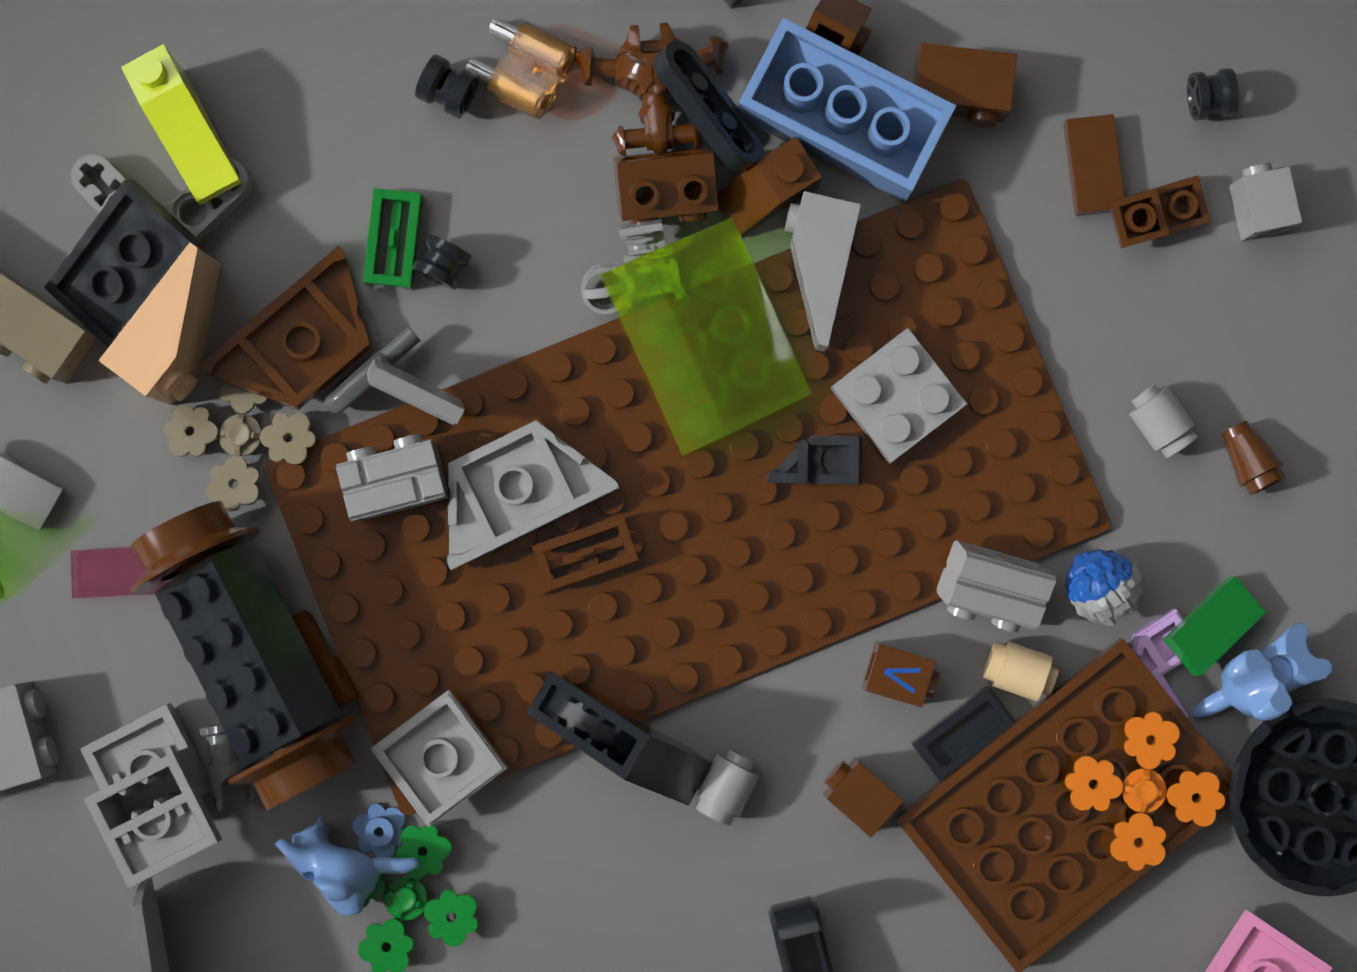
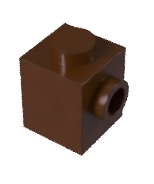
[806,0,872,56]

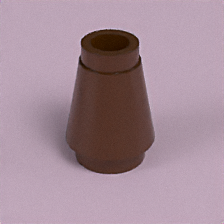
[1221,421,1285,496]

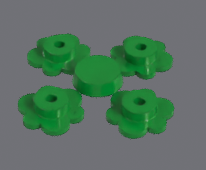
[358,825,478,972]

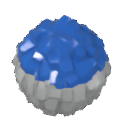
[1064,549,1142,626]

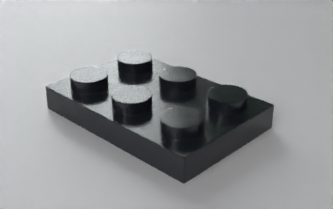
[44,179,204,348]

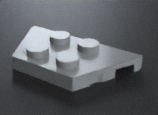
[447,420,620,570]

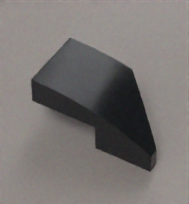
[767,436,862,485]

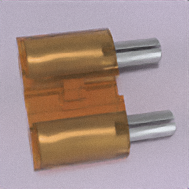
[466,17,578,120]

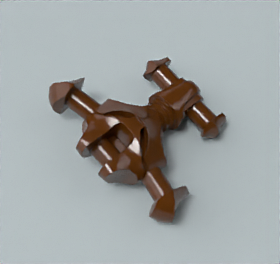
[574,22,729,156]

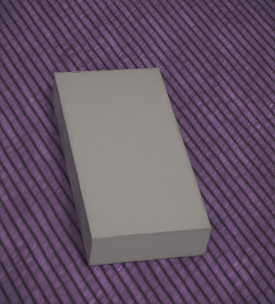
[367,357,465,425]

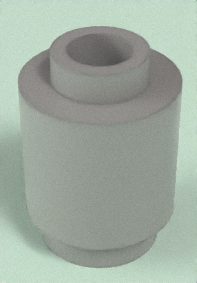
[1128,384,1198,458]
[696,749,760,826]

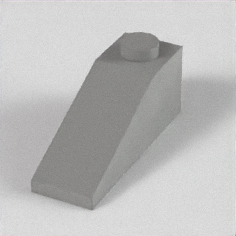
[784,191,861,352]

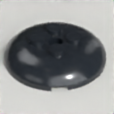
[1229,698,1357,896]

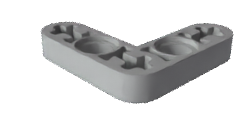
[70,154,253,242]

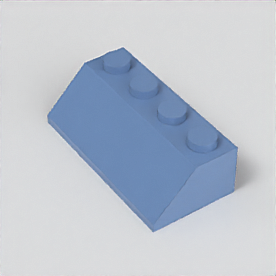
[738,18,956,203]

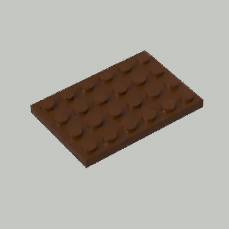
[895,638,1232,972]

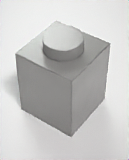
[1229,163,1302,241]

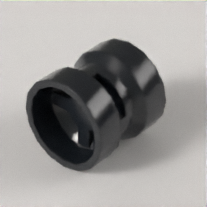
[415,54,480,119]

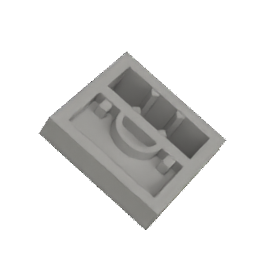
[80,703,222,888]

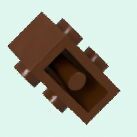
[613,147,718,224]

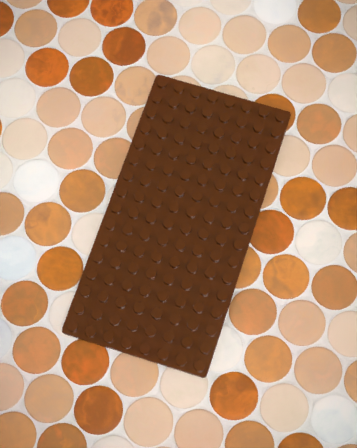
[264,180,1110,815]

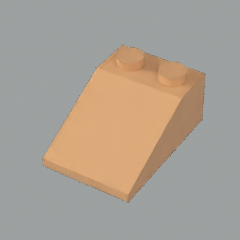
[99,243,221,405]

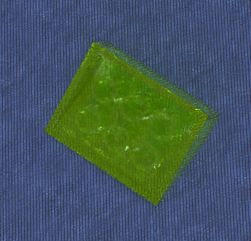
[600,217,812,455]

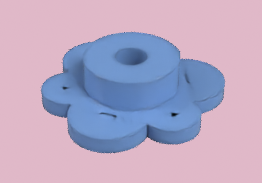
[352,803,405,858]

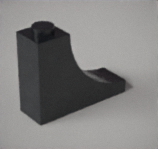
[527,671,713,806]

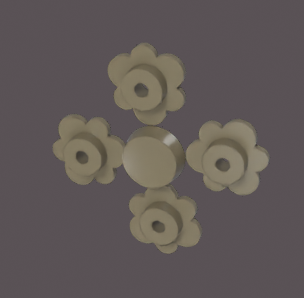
[163,381,316,512]

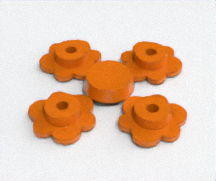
[1065,712,1225,871]

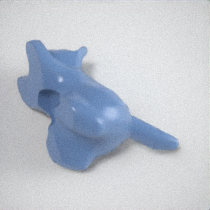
[1192,622,1332,721]
[275,816,420,916]

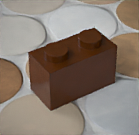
[913,43,1017,127]

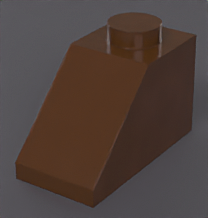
[717,137,822,239]

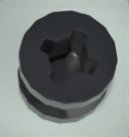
[1187,68,1239,121]
[412,234,472,290]

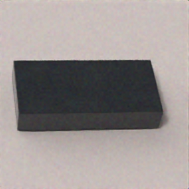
[911,686,1016,782]

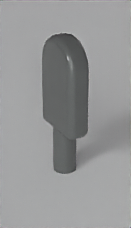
[324,326,421,414]

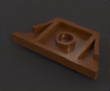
[198,245,371,410]

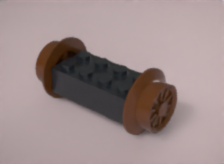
[130,501,356,811]

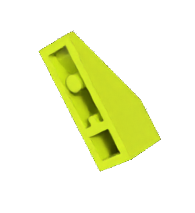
[121,44,242,205]

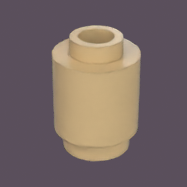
[983,641,1059,702]

